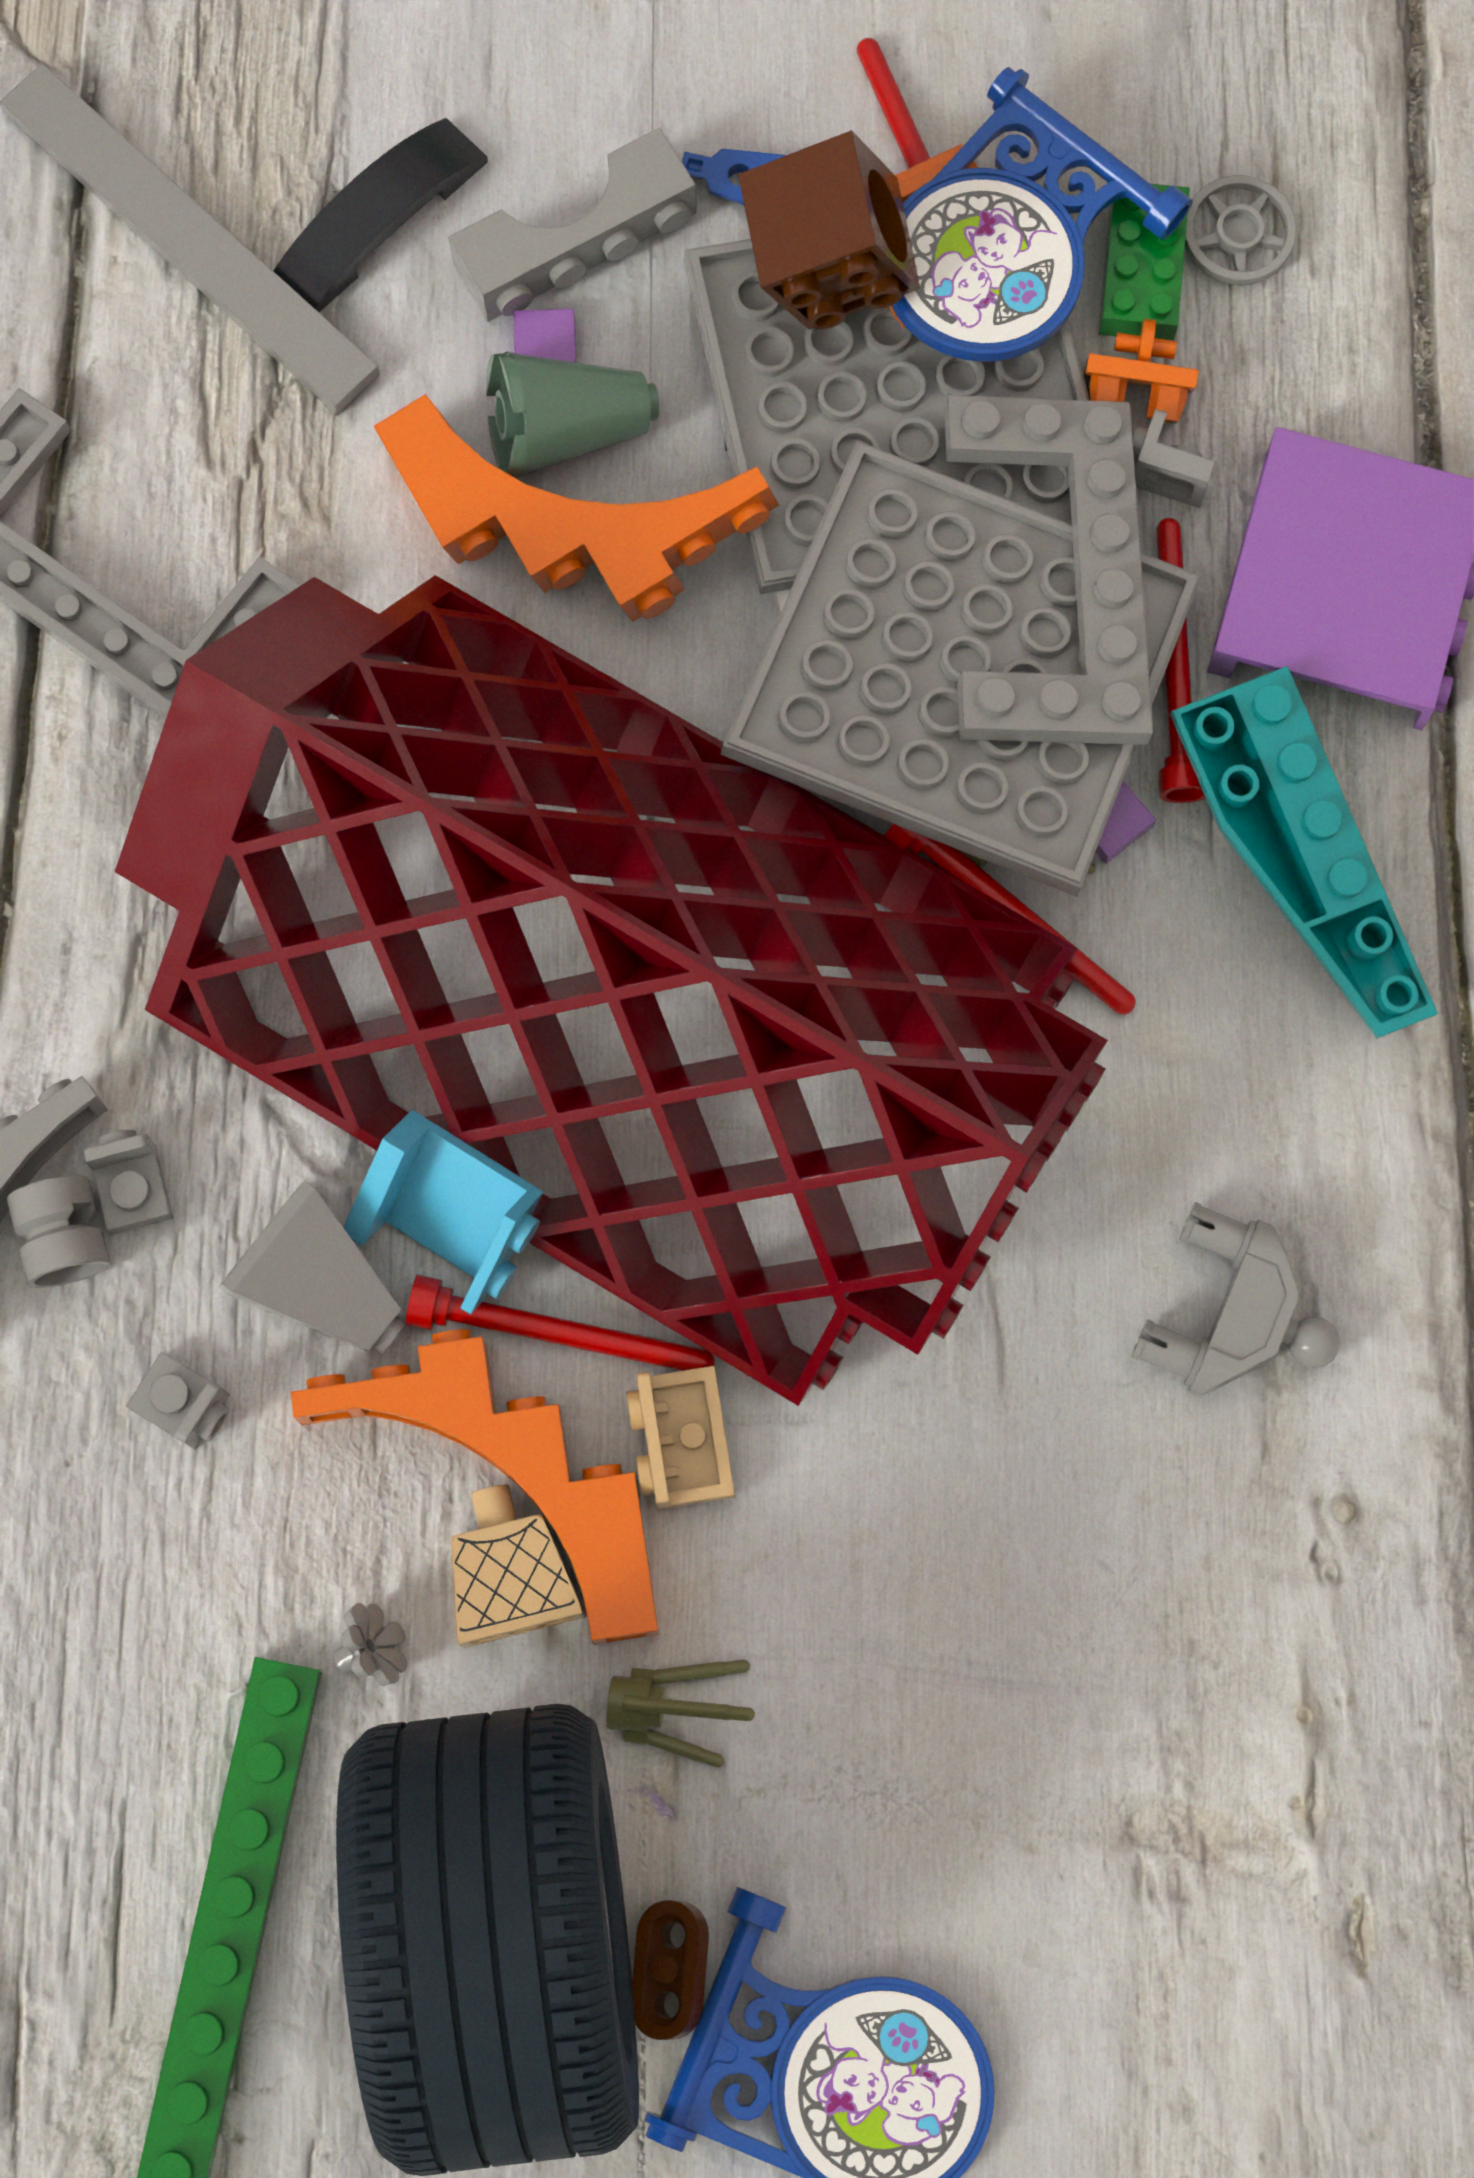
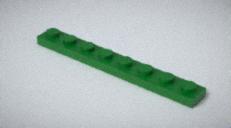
[137,1657,322,2178]

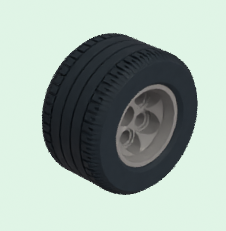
[336,1704,639,2176]

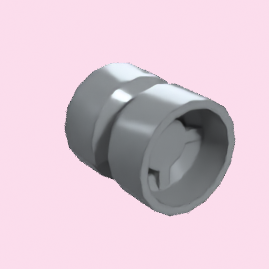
[7,1175,111,1288]

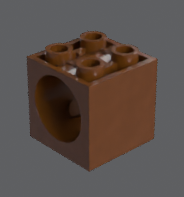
[738,130,921,330]

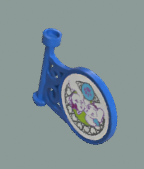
[892,67,1193,362]
[644,1887,994,2178]

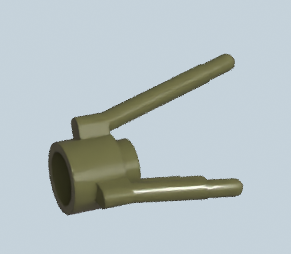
[606,1660,755,1767]

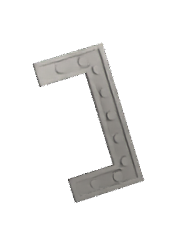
[0,388,301,718]
[944,395,1153,745]

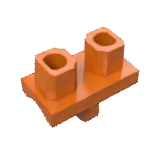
[1084,318,1199,424]

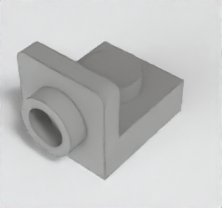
[1133,409,1216,508]
[83,1130,174,1235]
[126,1351,230,1450]

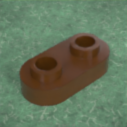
[632,1900,709,2040]

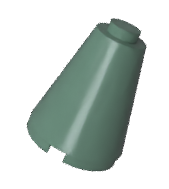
[486,352,659,476]

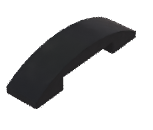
[273,118,488,312]

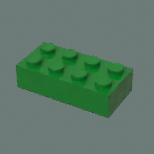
[1098,183,1190,341]

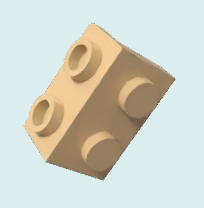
[626,1366,735,1510]

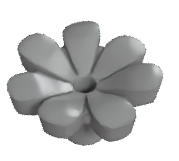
[333,1603,407,1686]

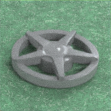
[1185,175,1297,286]

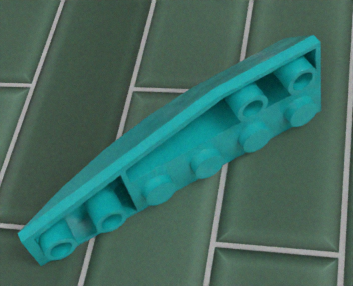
[1170,666,1438,1039]

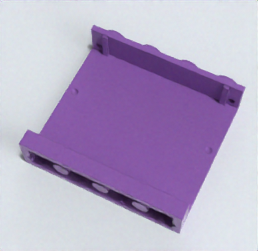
[1207,427,1474,730]

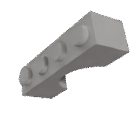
[448,127,696,322]

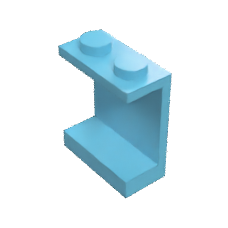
[343,1110,543,1315]

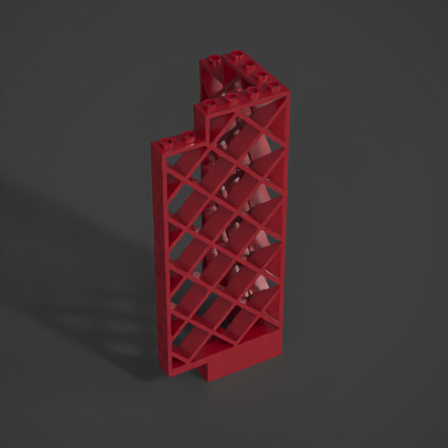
[114,575,1108,1406]

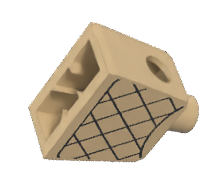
[451,1484,585,1648]

